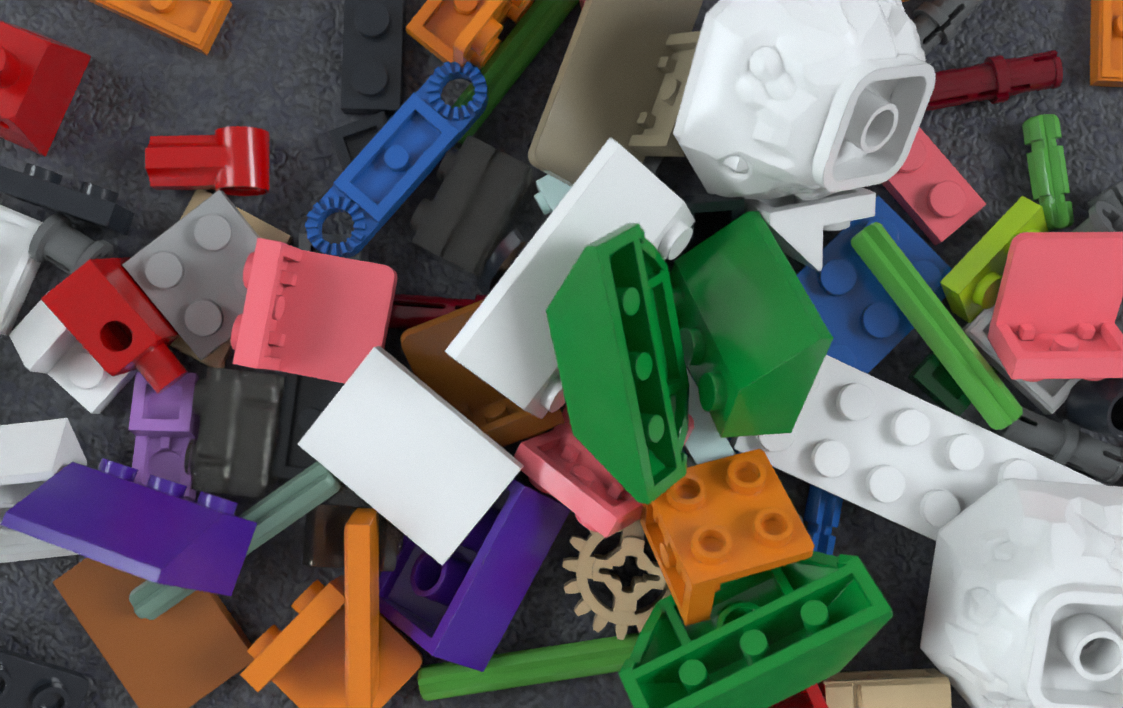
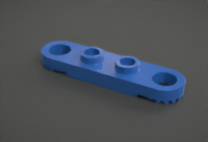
[305,61,489,258]

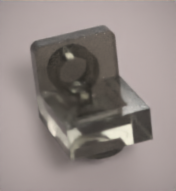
[302,503,404,572]

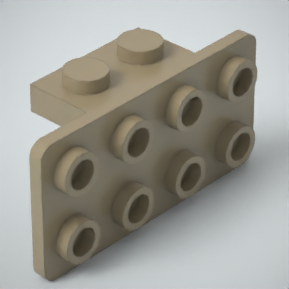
[528,0,703,187]

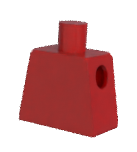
[0,20,91,157]
[41,257,188,394]

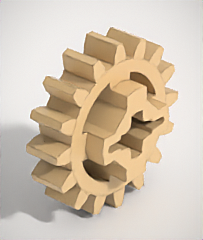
[562,519,672,640]

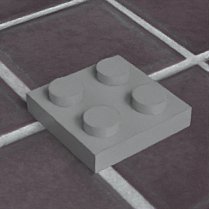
[122,190,260,360]

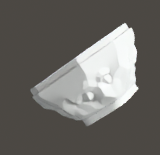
[673,0,936,200]
[920,478,1123,708]

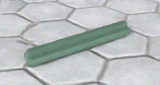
[129,461,341,620]

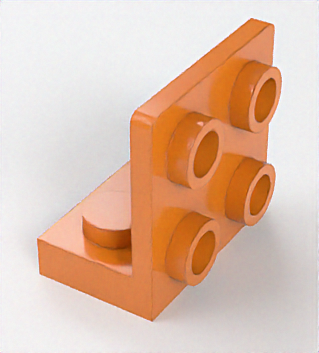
[640,449,814,626]

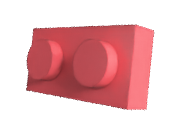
[881,127,987,246]

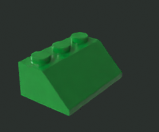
[670,211,833,438]

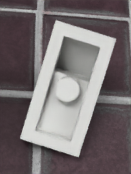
[744,187,876,271]
[9,291,138,414]

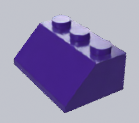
[1,458,257,596]
[379,477,570,672]

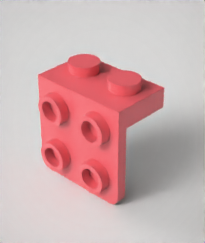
[987,232,1123,382]
[231,237,398,384]
[514,405,694,538]

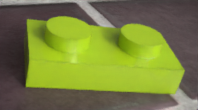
[940,196,1049,323]

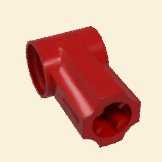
[145,126,270,196]

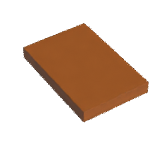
[53,557,255,708]

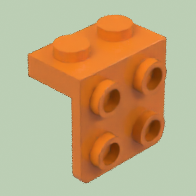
[406,0,535,70]
[240,575,423,708]

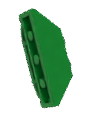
[546,223,690,504]
[618,551,893,708]

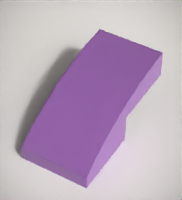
[129,372,200,501]

